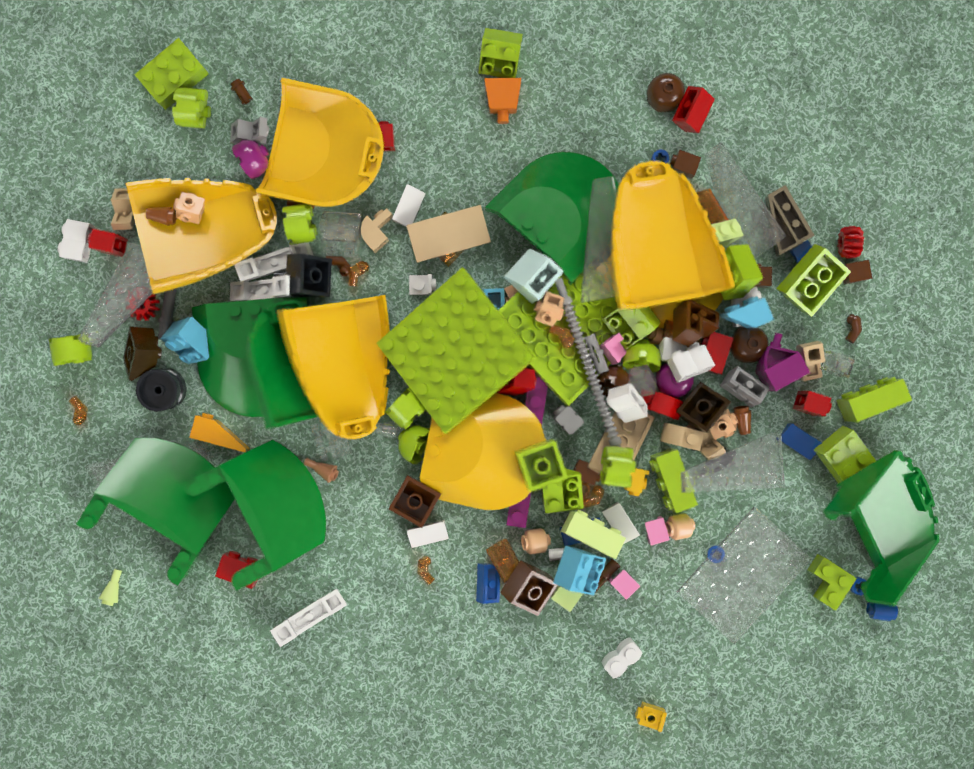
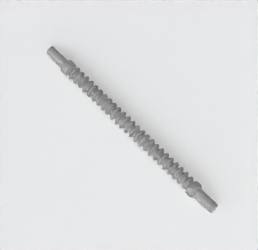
[555,278,622,447]

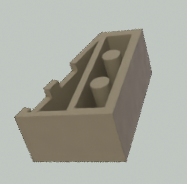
[765,185,815,256]

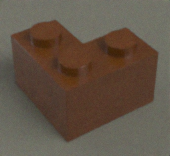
[672,299,719,347]

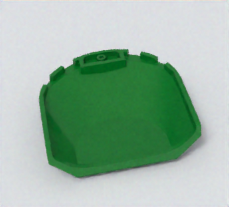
[485,152,619,285]
[192,297,309,417]
[247,300,318,429]

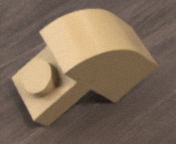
[361,208,393,253]
[795,341,825,381]
[660,423,704,451]

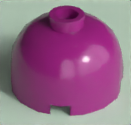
[232,140,269,180]
[655,362,694,398]

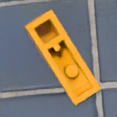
[189,412,250,453]

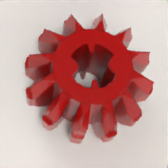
[837,226,864,259]
[126,289,160,321]

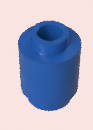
[866,602,898,621]

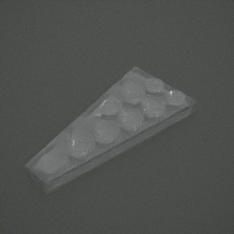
[581,176,617,303]
[78,242,152,348]

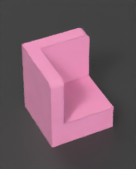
[599,333,627,365]
[645,516,670,545]
[609,570,640,600]

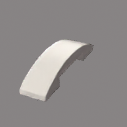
[234,242,313,282]
[230,275,290,302]
[270,589,347,647]

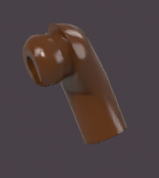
[326,256,351,276]
[845,314,862,344]

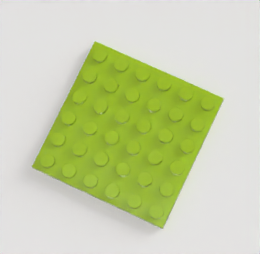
[499,265,617,406]
[377,267,536,434]

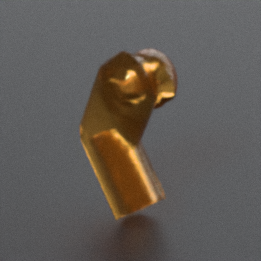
[348,261,369,287]
[549,325,574,349]
[69,396,88,425]
[583,485,605,508]
[417,556,435,585]

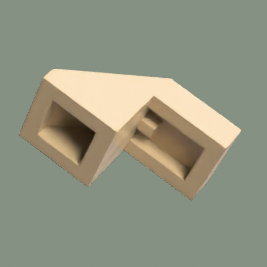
[111,188,135,230]
[686,425,726,460]

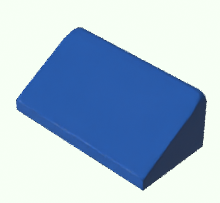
[778,423,822,460]
[476,563,501,604]

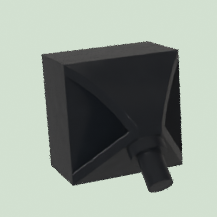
[274,253,332,298]

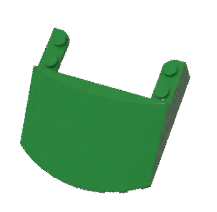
[76,437,235,586]
[181,440,326,591]
[823,450,939,606]

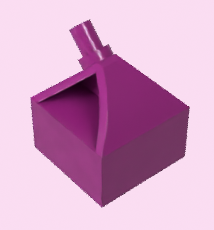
[755,333,811,392]

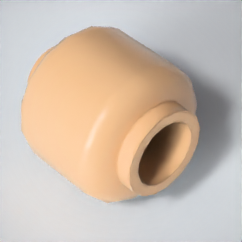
[665,513,695,540]
[521,528,551,555]

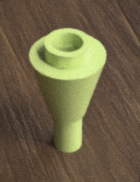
[99,569,122,606]

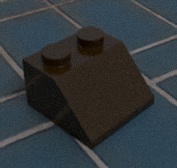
[123,327,162,381]
[676,382,732,433]

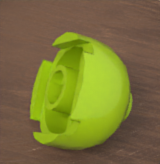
[623,339,662,373]
[398,425,430,465]

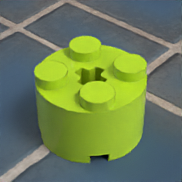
[172,87,211,129]
[282,204,318,245]
[48,334,93,366]
[385,387,426,430]
[600,446,636,488]

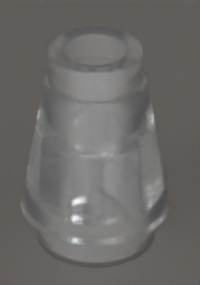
[373,421,401,440]

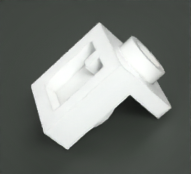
[409,274,436,295]

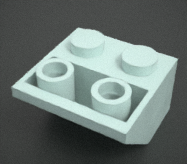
[504,248,564,304]

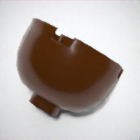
[647,73,685,113]
[730,327,769,363]
[597,364,632,397]

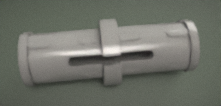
[585,334,609,374]

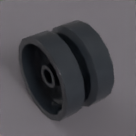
[136,368,187,412]

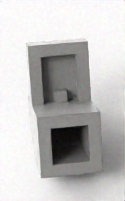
[230,117,269,146]

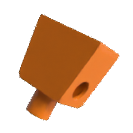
[485,78,521,124]

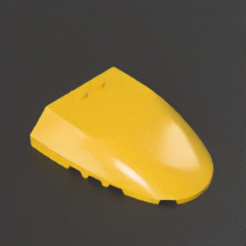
[611,161,735,310]
[126,178,277,294]
[277,295,390,439]

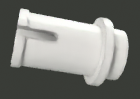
[548,548,565,561]

